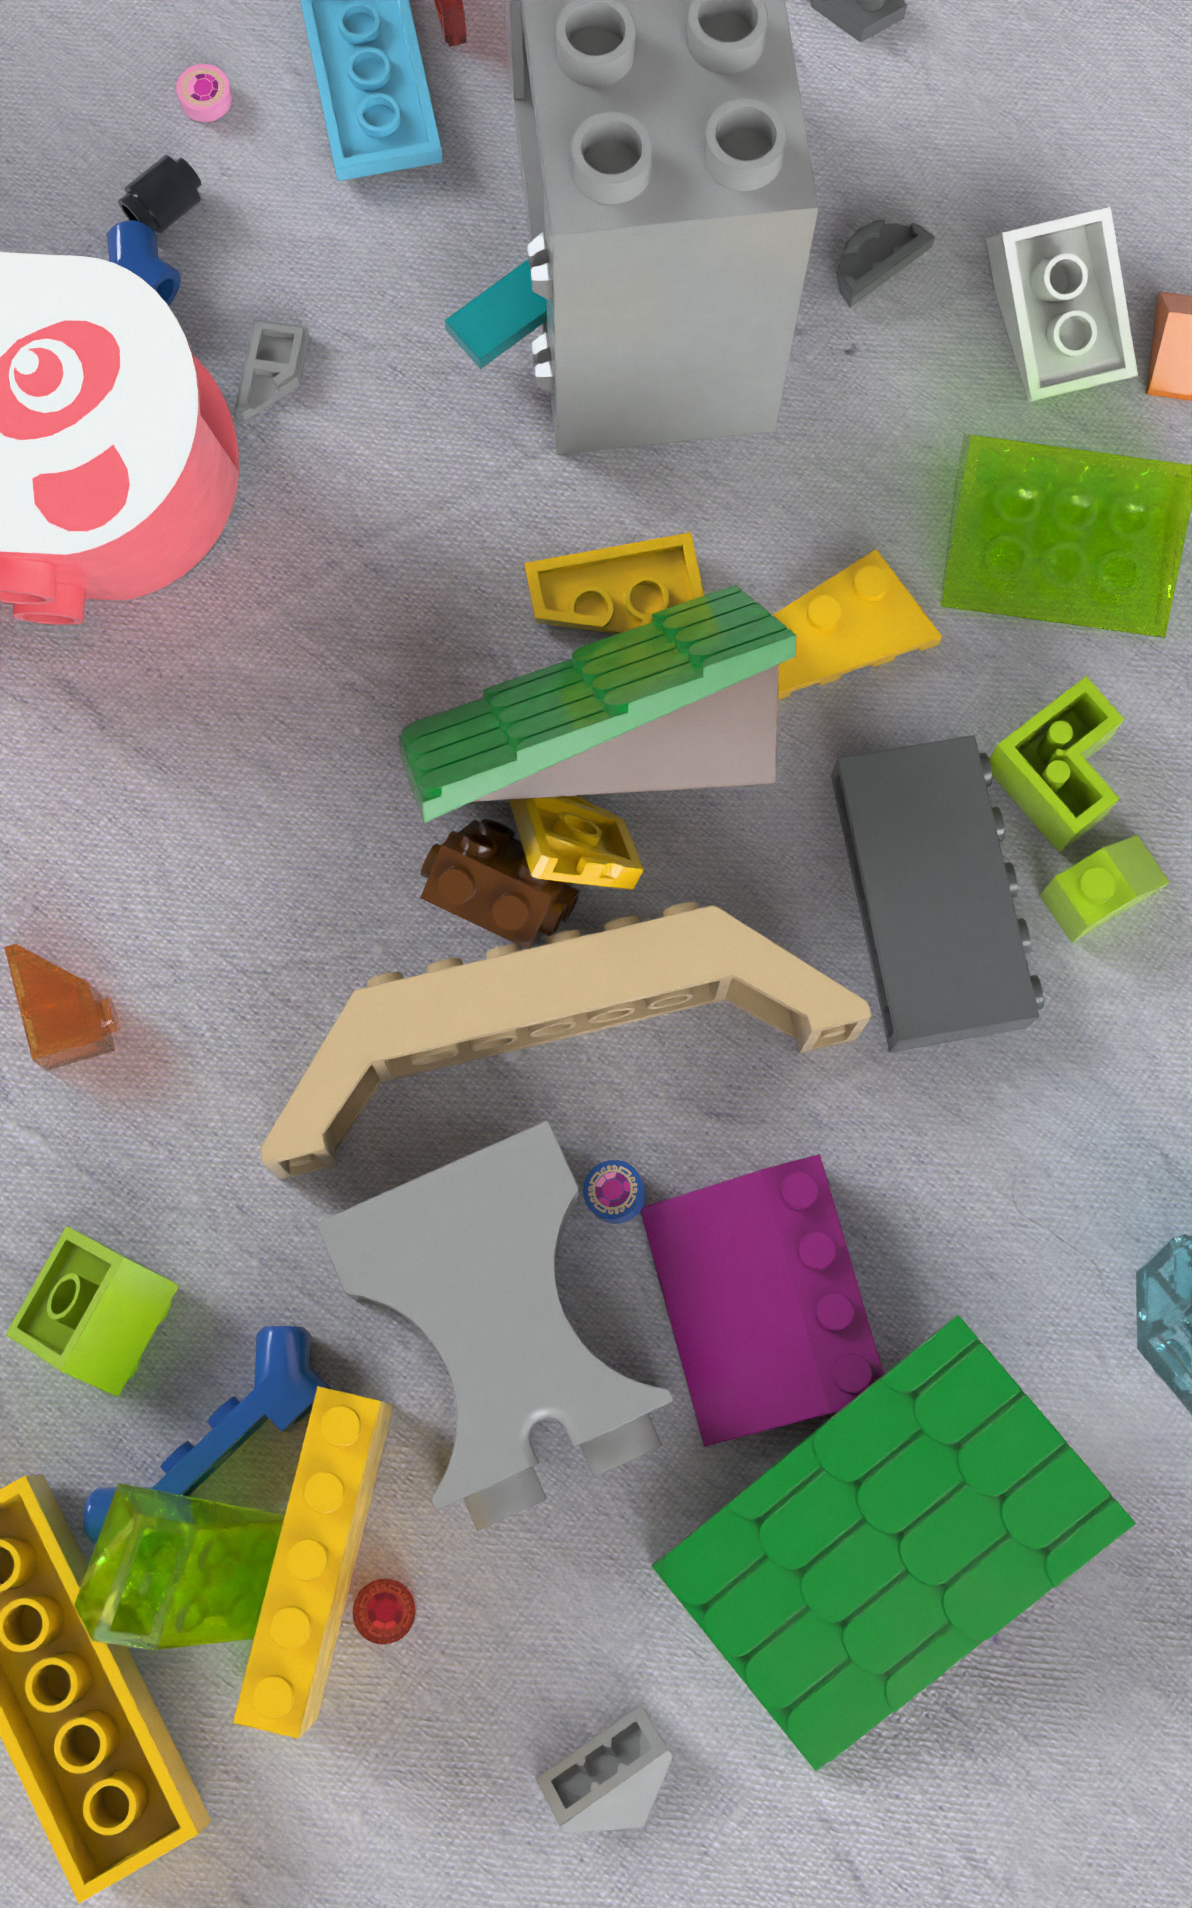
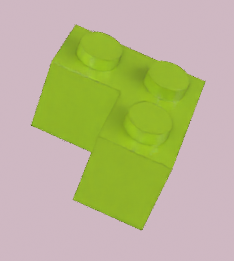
[989,676,1125,853]

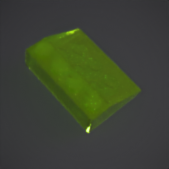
[940,433,1192,638]

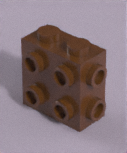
[420,819,580,949]

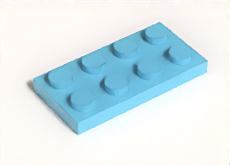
[300,0,443,181]

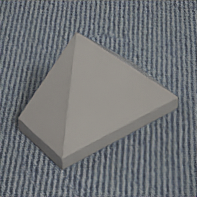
[536,1705,673,1833]

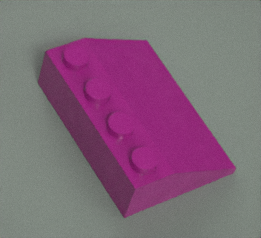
[640,1154,884,1447]

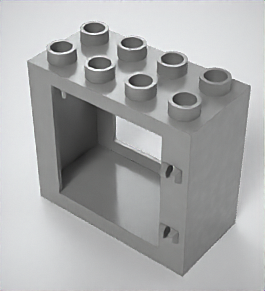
[505,0,819,455]

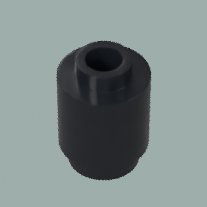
[118,155,202,233]

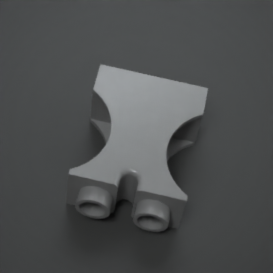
[316,1120,674,1531]

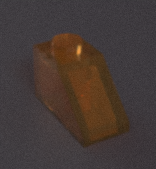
[4,944,120,1071]

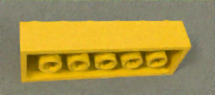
[0,1475,212,1904]

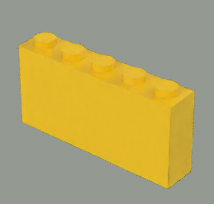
[233,1386,394,1739]

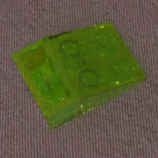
[74,1483,285,1650]

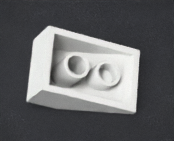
[986,207,1138,402]

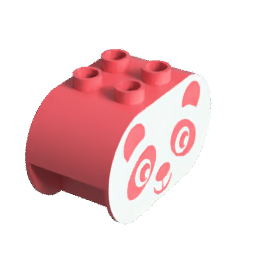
[0,252,239,625]

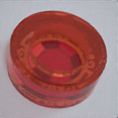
[352,1578,417,1645]

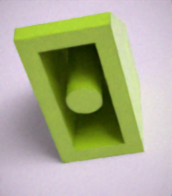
[1039,835,1170,943]

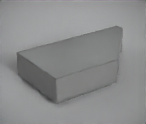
[234,319,310,421]

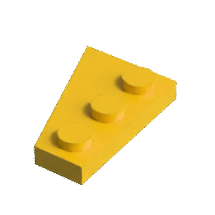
[524,532,704,634]

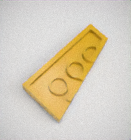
[772,549,942,700]

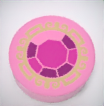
[176,64,233,122]

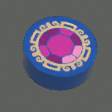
[583,1160,646,1224]

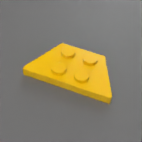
[509,795,644,890]

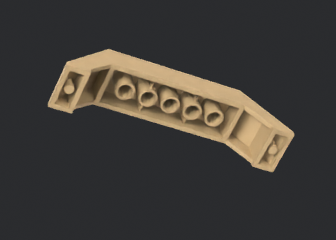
[260,902,872,1179]

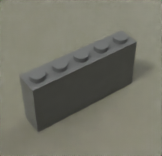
[831,735,1044,1052]

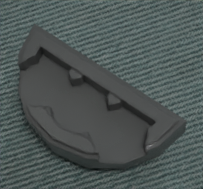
[837,220,935,308]

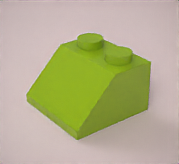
[5,1226,180,1398]

